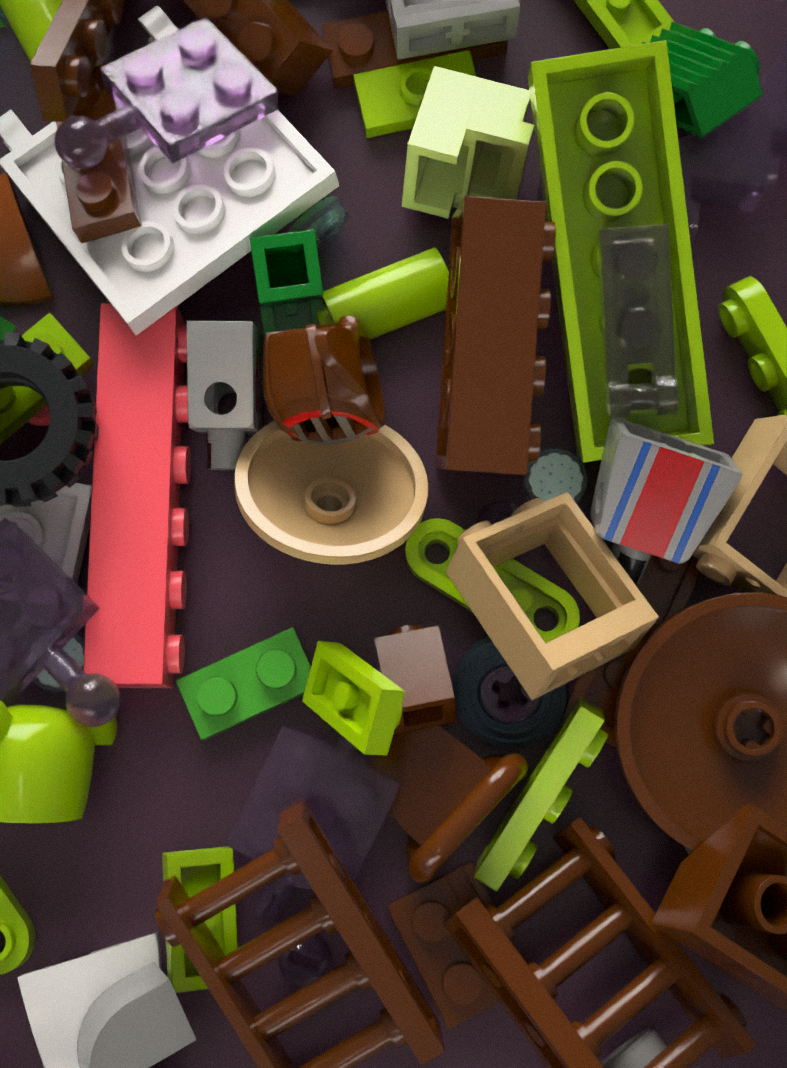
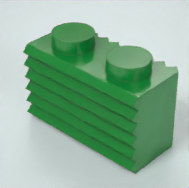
[642,22,763,139]

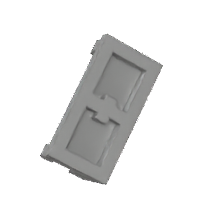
[385,0,520,60]

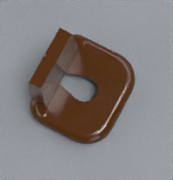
[358,725,528,883]

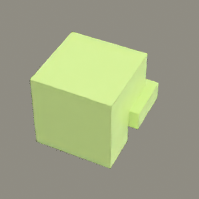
[401,66,534,219]

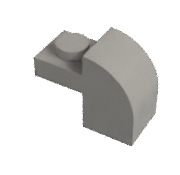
[77,962,196,1068]

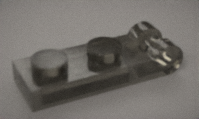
[598,224,678,419]

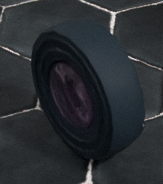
[452,636,570,748]

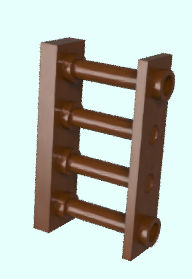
[155,799,445,1068]
[443,817,757,1068]

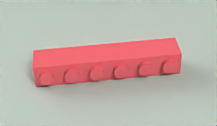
[83,303,191,688]

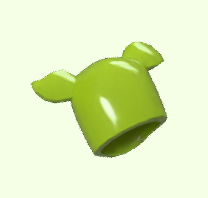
[0,699,118,823]

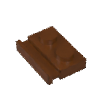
[387,860,517,1030]

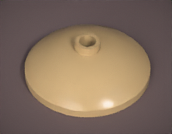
[234,420,428,565]

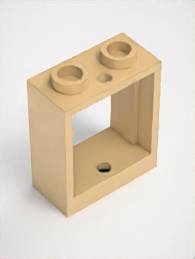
[692,414,787,597]
[446,492,659,700]

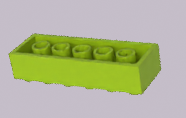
[527,40,714,463]

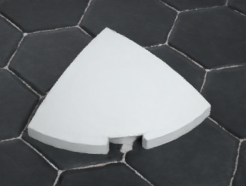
[17,932,162,1068]

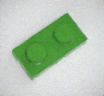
[176,627,311,741]

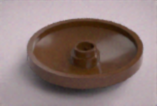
[614,593,787,851]

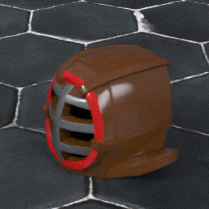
[262,315,387,445]

